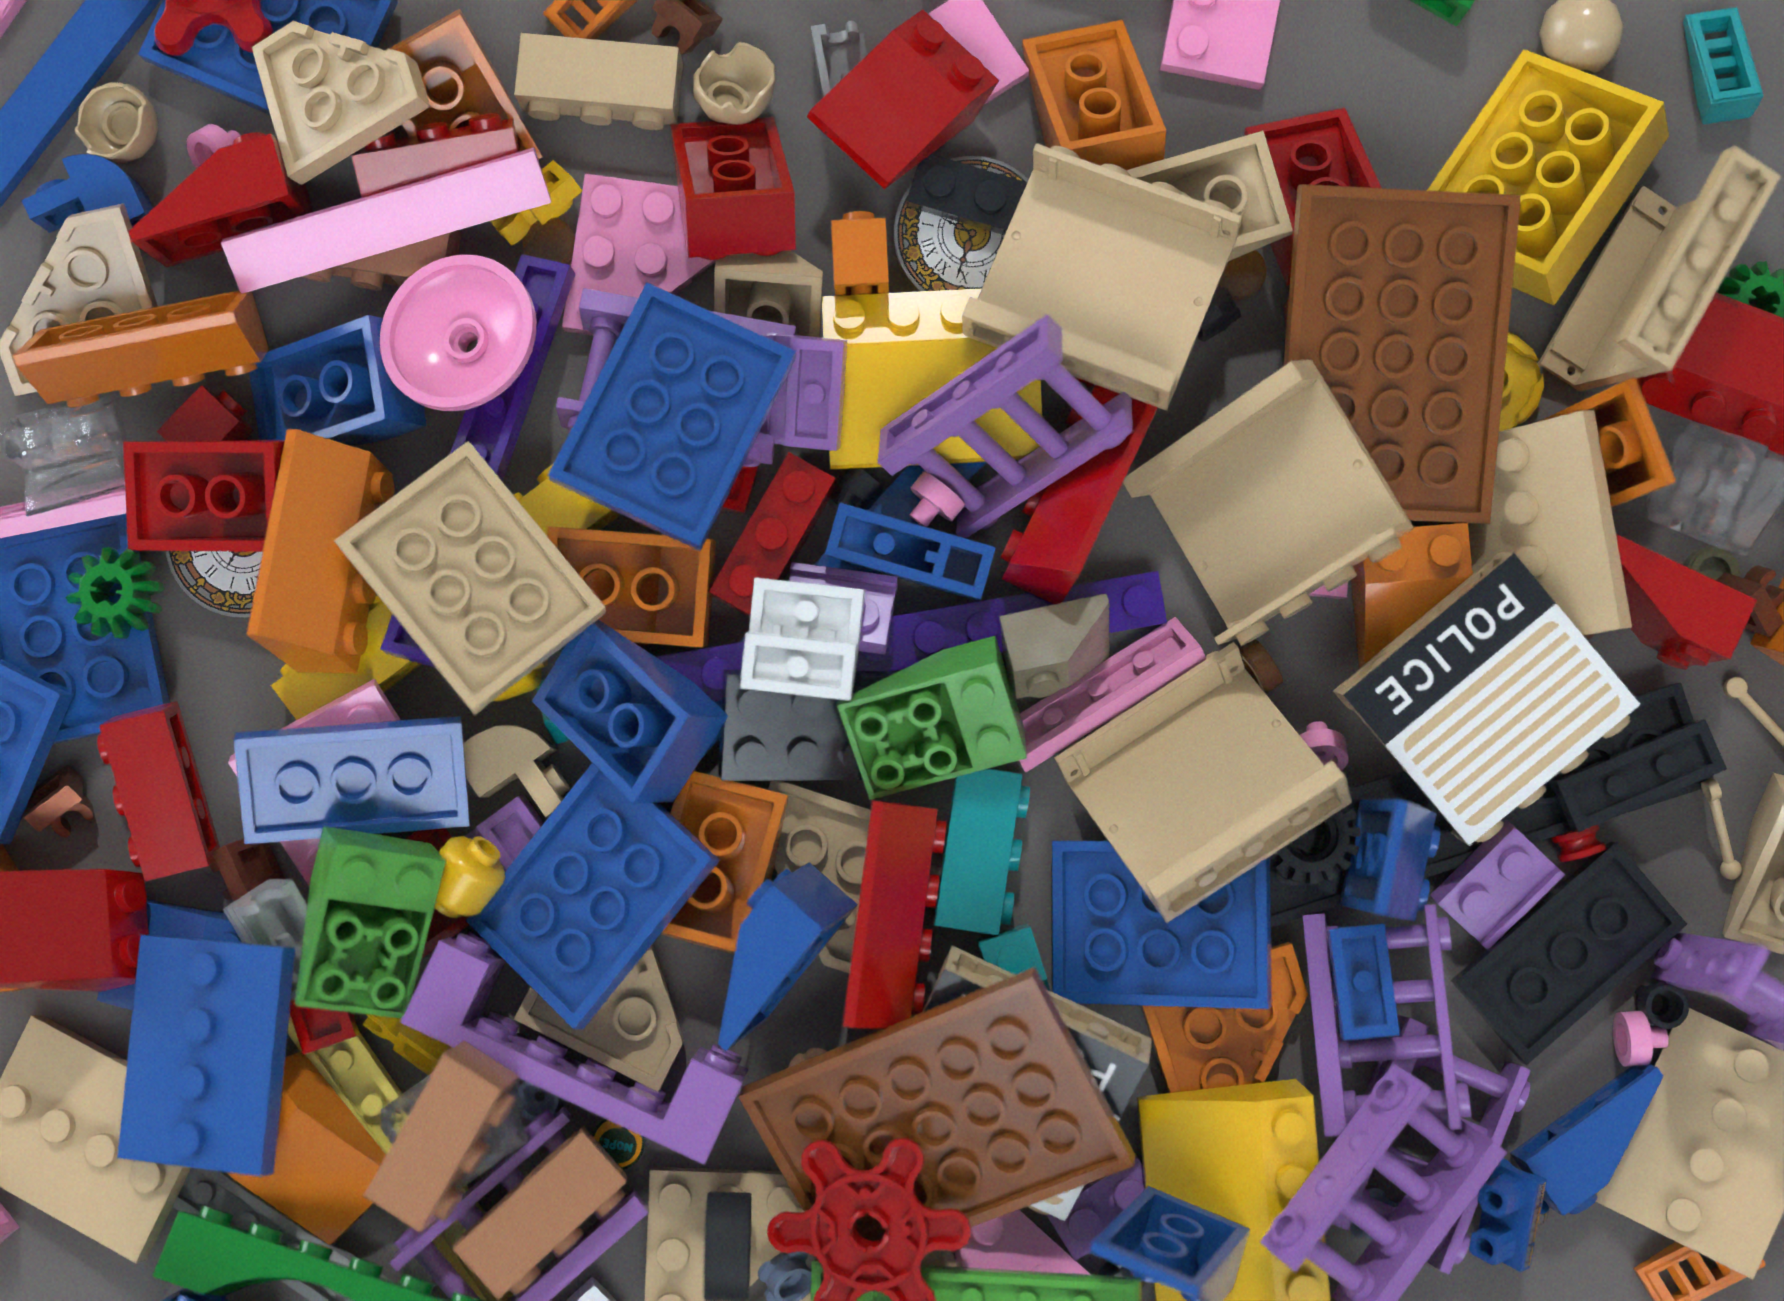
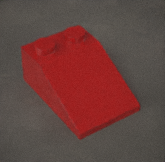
[807,9,1000,190]
[1244,107,1382,285]
[670,117,796,260]
[128,132,313,268]
[123,440,285,552]
[1616,534,1757,670]
[0,869,149,992]

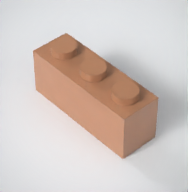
[364,1041,520,1232]
[453,1125,627,1299]

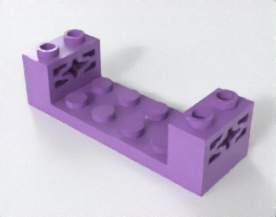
[401,930,749,1164]

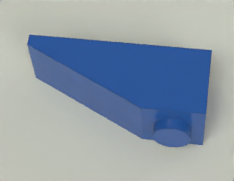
[825,502,996,601]
[1510,1064,1664,1216]

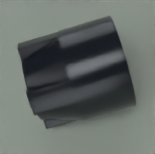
[1197,286,1241,342]
[829,468,886,510]
[1634,983,1689,1029]

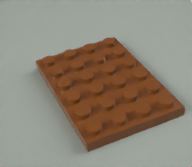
[1284,184,1521,524]
[738,967,1135,1241]

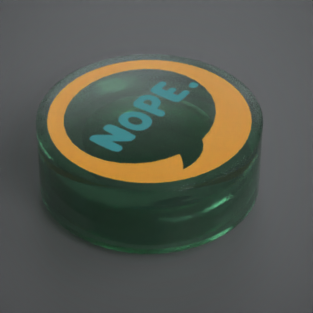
[592,1118,647,1170]

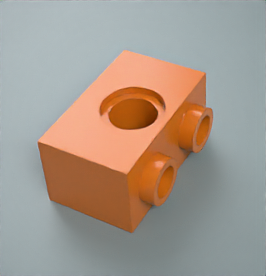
[831,211,889,296]

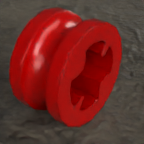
[1551,824,1606,862]

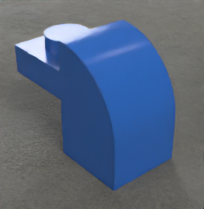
[21,154,153,233]

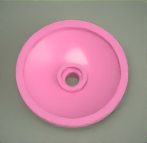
[380,255,536,411]

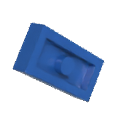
[1327,924,1400,1041]

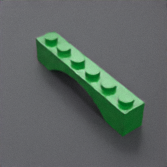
[152,1205,483,1301]

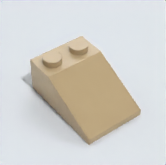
[1126,131,1293,261]
[1722,773,1784,955]

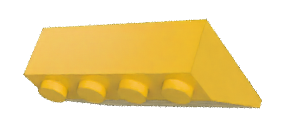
[1427,49,1669,306]
[822,289,1042,469]
[1137,1079,1330,1301]

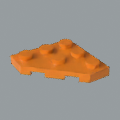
[1141,942,1308,1093]

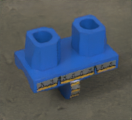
[1469,1158,1549,1272]

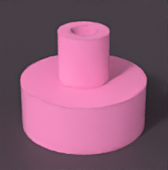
[187,124,241,169]
[909,471,965,527]
[1300,721,1349,771]
[1613,1011,1669,1067]

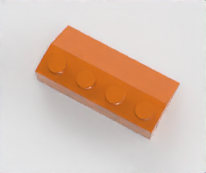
[12,290,269,408]
[247,429,395,673]

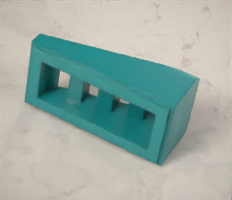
[1683,7,1764,124]

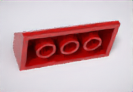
[1636,292,1784,455]
[1000,385,1158,604]
[843,800,946,1029]

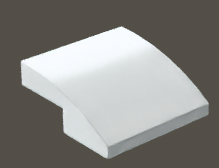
[740,578,866,700]

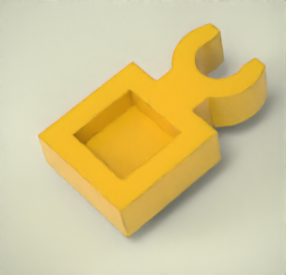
[490,160,583,246]
[363,1014,453,1076]

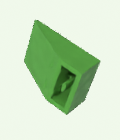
[837,636,1027,800]
[295,826,446,1018]

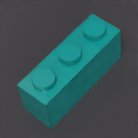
[933,769,1030,935]

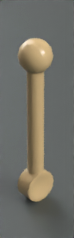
[1723,677,1784,747]
[1701,778,1742,880]

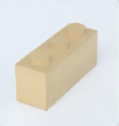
[514,33,683,130]

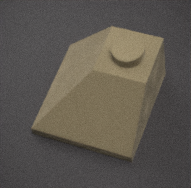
[999,594,1110,699]

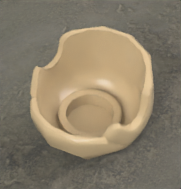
[1539,0,1623,73]
[693,42,775,124]
[75,82,158,164]

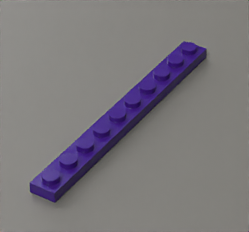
[656,571,1167,702]

